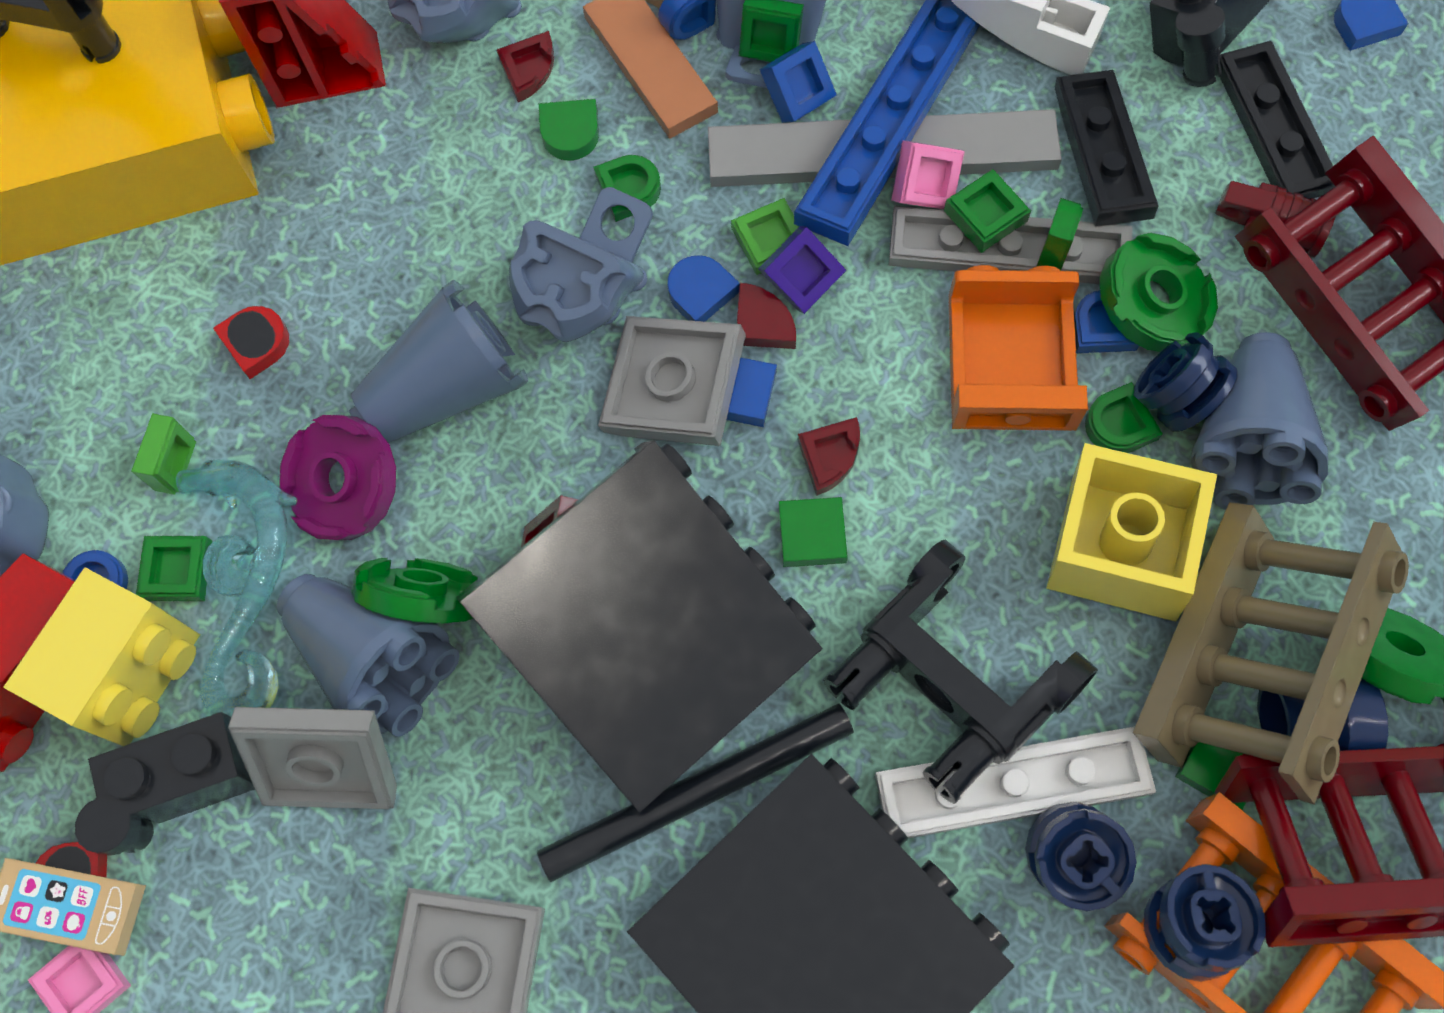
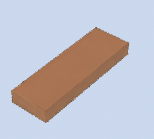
[583,0,718,139]

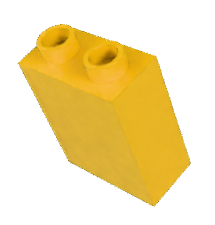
[0,0,275,266]

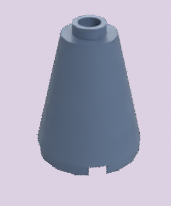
[349,280,528,443]

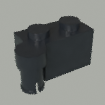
[1149,0,1270,87]
[75,712,255,856]

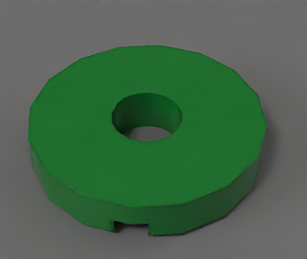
[1099,233,1218,352]
[352,558,478,623]
[1362,608,1444,704]

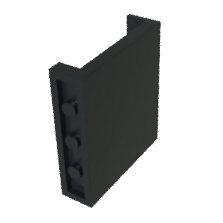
[456,440,823,813]
[627,753,1015,1013]

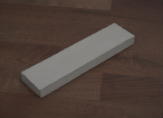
[888,206,1132,284]

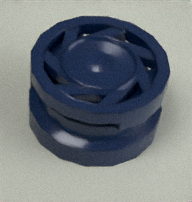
[1133,332,1237,432]
[1025,802,1137,911]
[1144,864,1266,982]

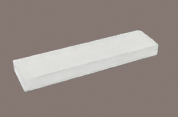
[875,726,1156,838]

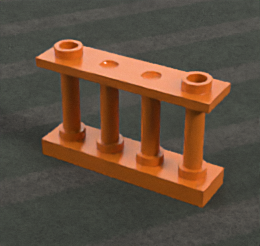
[1104,792,1444,1013]

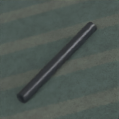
[537,703,854,882]

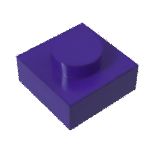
[758,226,847,314]

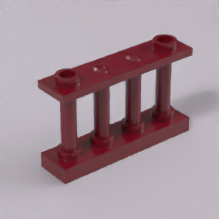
[1234,135,1444,431]
[1214,743,1444,948]

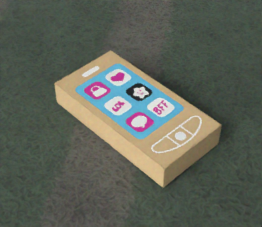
[0,858,146,956]

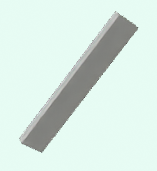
[708,109,1062,187]

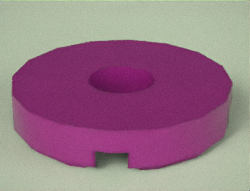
[279,415,396,540]

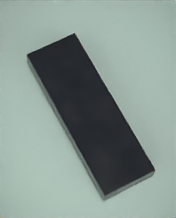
[1220,41,1335,199]
[1055,70,1159,227]

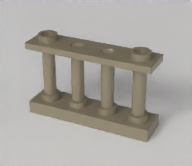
[1133,502,1409,805]

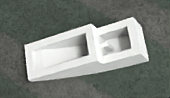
[951,0,1110,75]

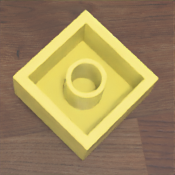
[1046,443,1217,622]
[3,567,200,746]

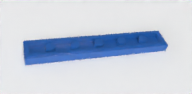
[794,0,980,246]

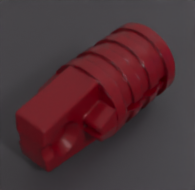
[1215,181,1336,258]

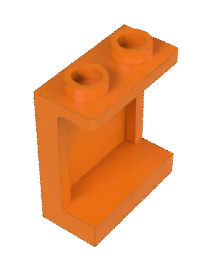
[948,265,1088,431]

